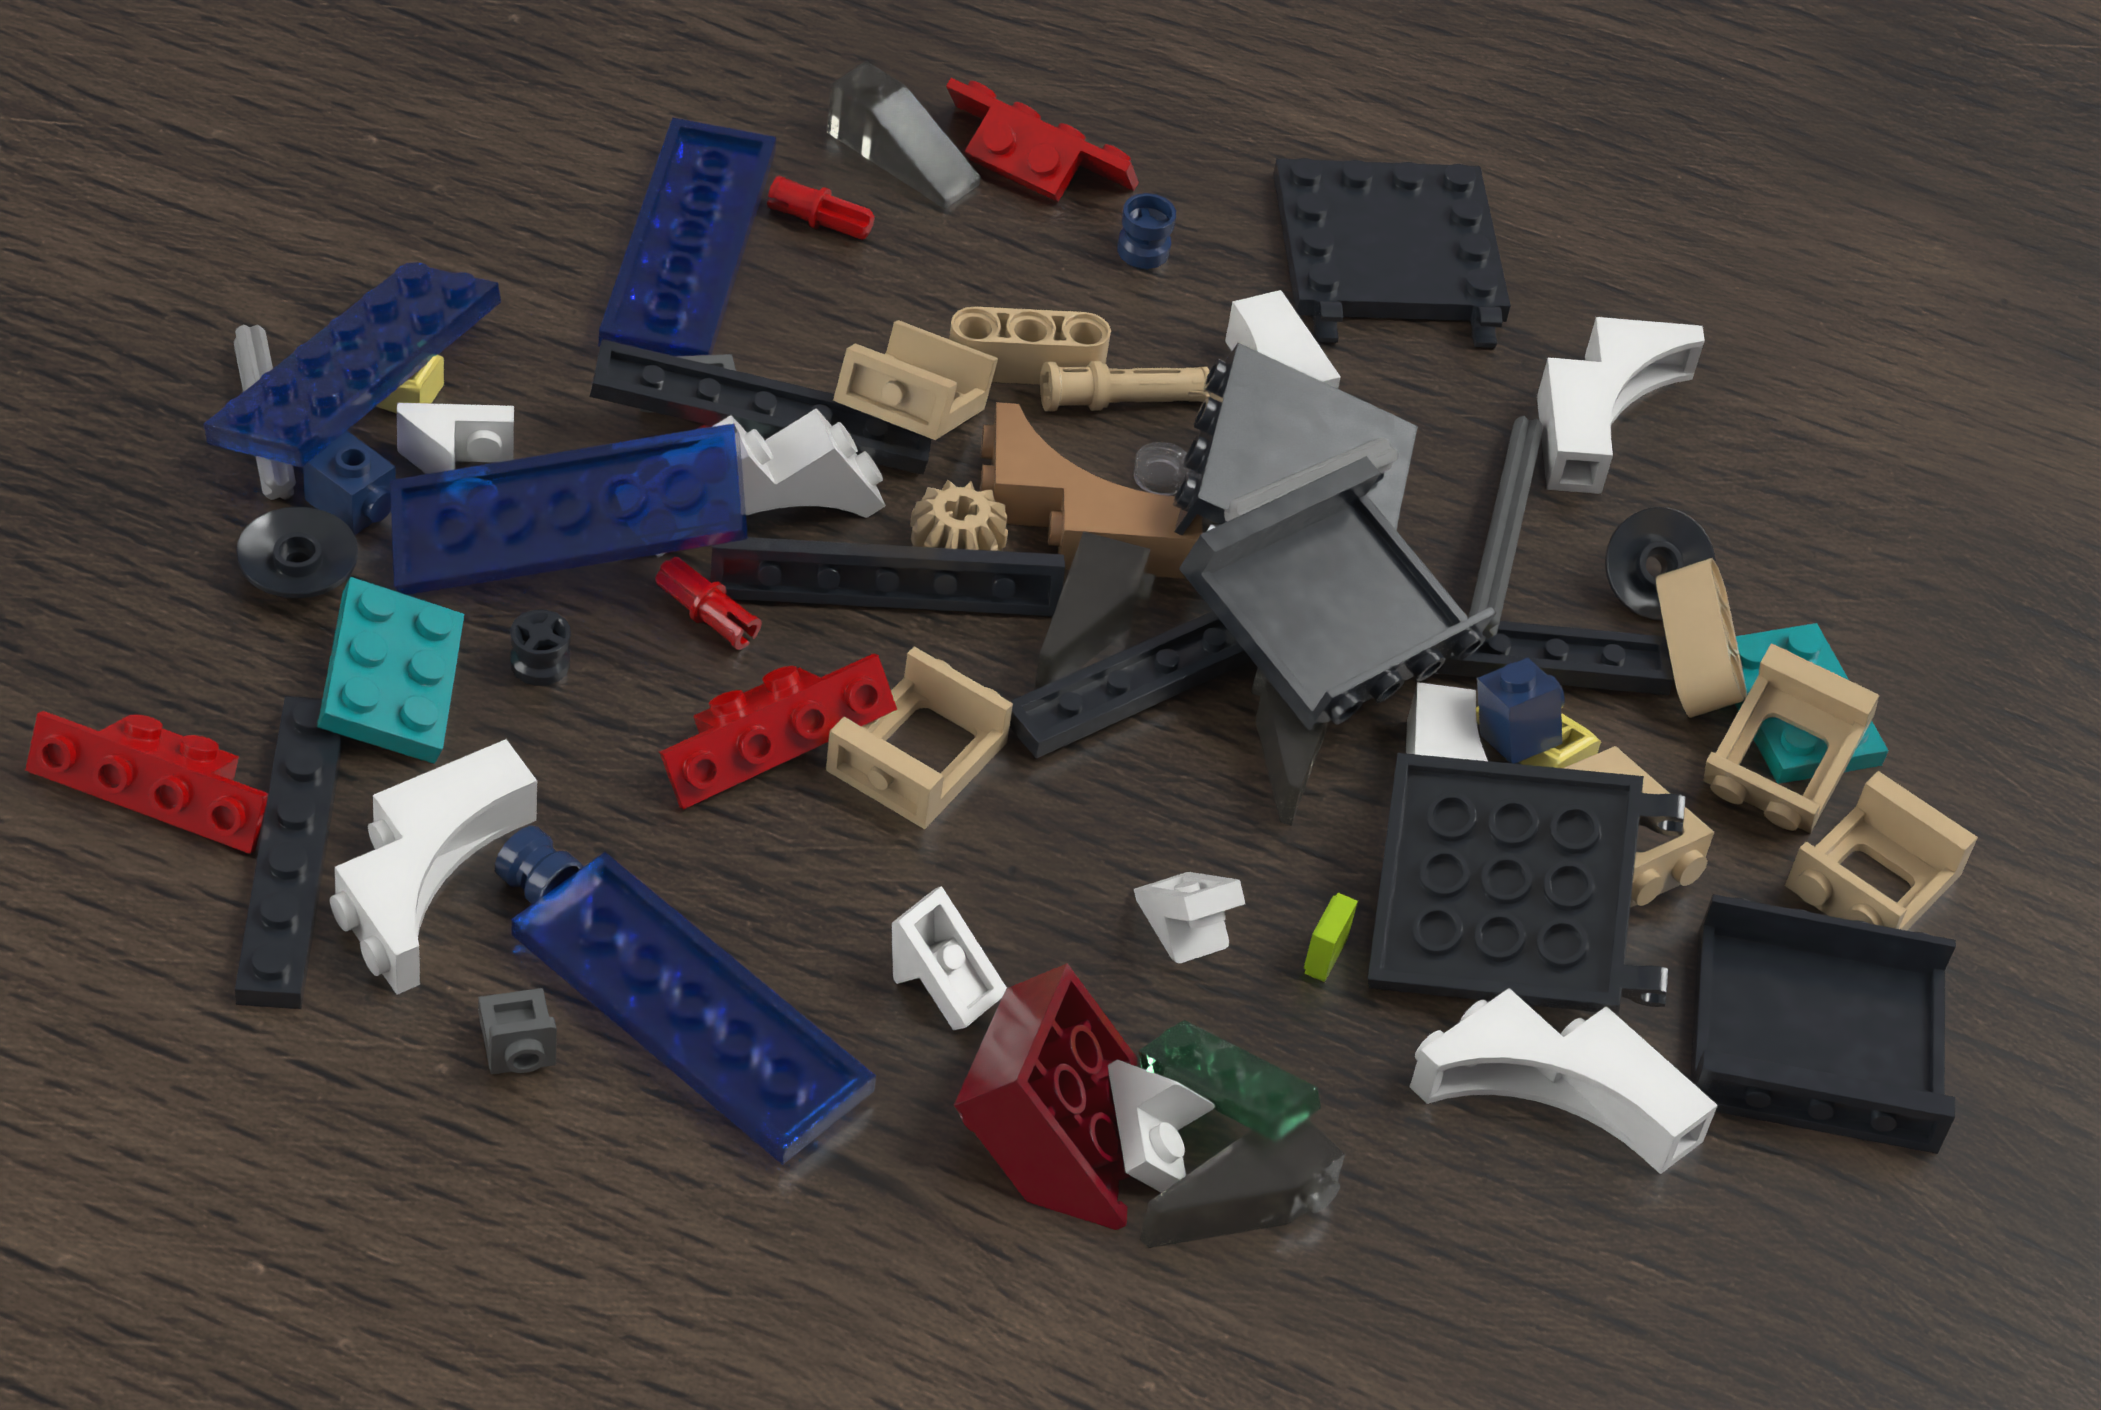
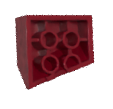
[954,963,1138,1230]

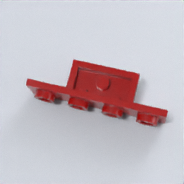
[946,78,1139,202]
[659,653,898,809]
[25,711,269,854]

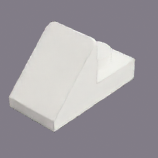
[397,403,514,488]
[1134,872,1245,963]
[892,886,1007,1030]
[1108,1060,1215,1196]

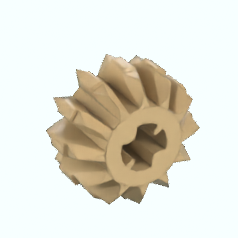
[910,480,1008,551]

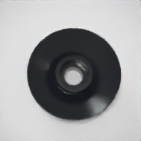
[237,507,358,598]
[1605,507,1716,621]

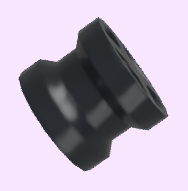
[510,610,571,686]

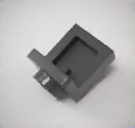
[478,988,557,1075]

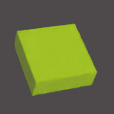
[1304,893,1358,982]

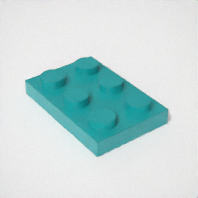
[317,577,464,764]
[1735,623,1889,784]

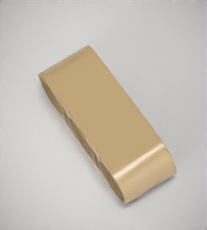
[949,307,1111,384]
[1656,558,1747,718]

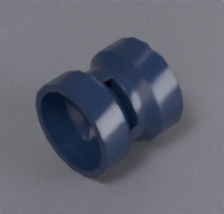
[1117,193,1176,269]
[495,825,584,913]

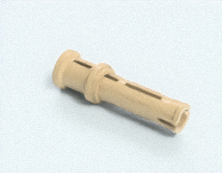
[1040,361,1210,411]

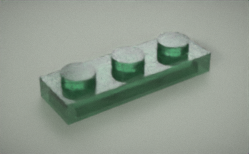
[1138,1020,1321,1141]

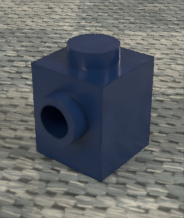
[303,430,396,535]
[1477,658,1565,764]

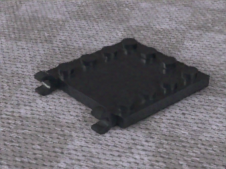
[1273,158,1511,348]
[1368,753,1686,1015]

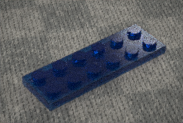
[598,117,776,357]
[203,262,501,467]
[390,423,748,595]
[512,852,876,1165]

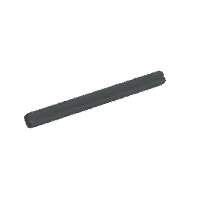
[1468,416,1543,639]

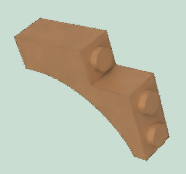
[980,402,1202,579]

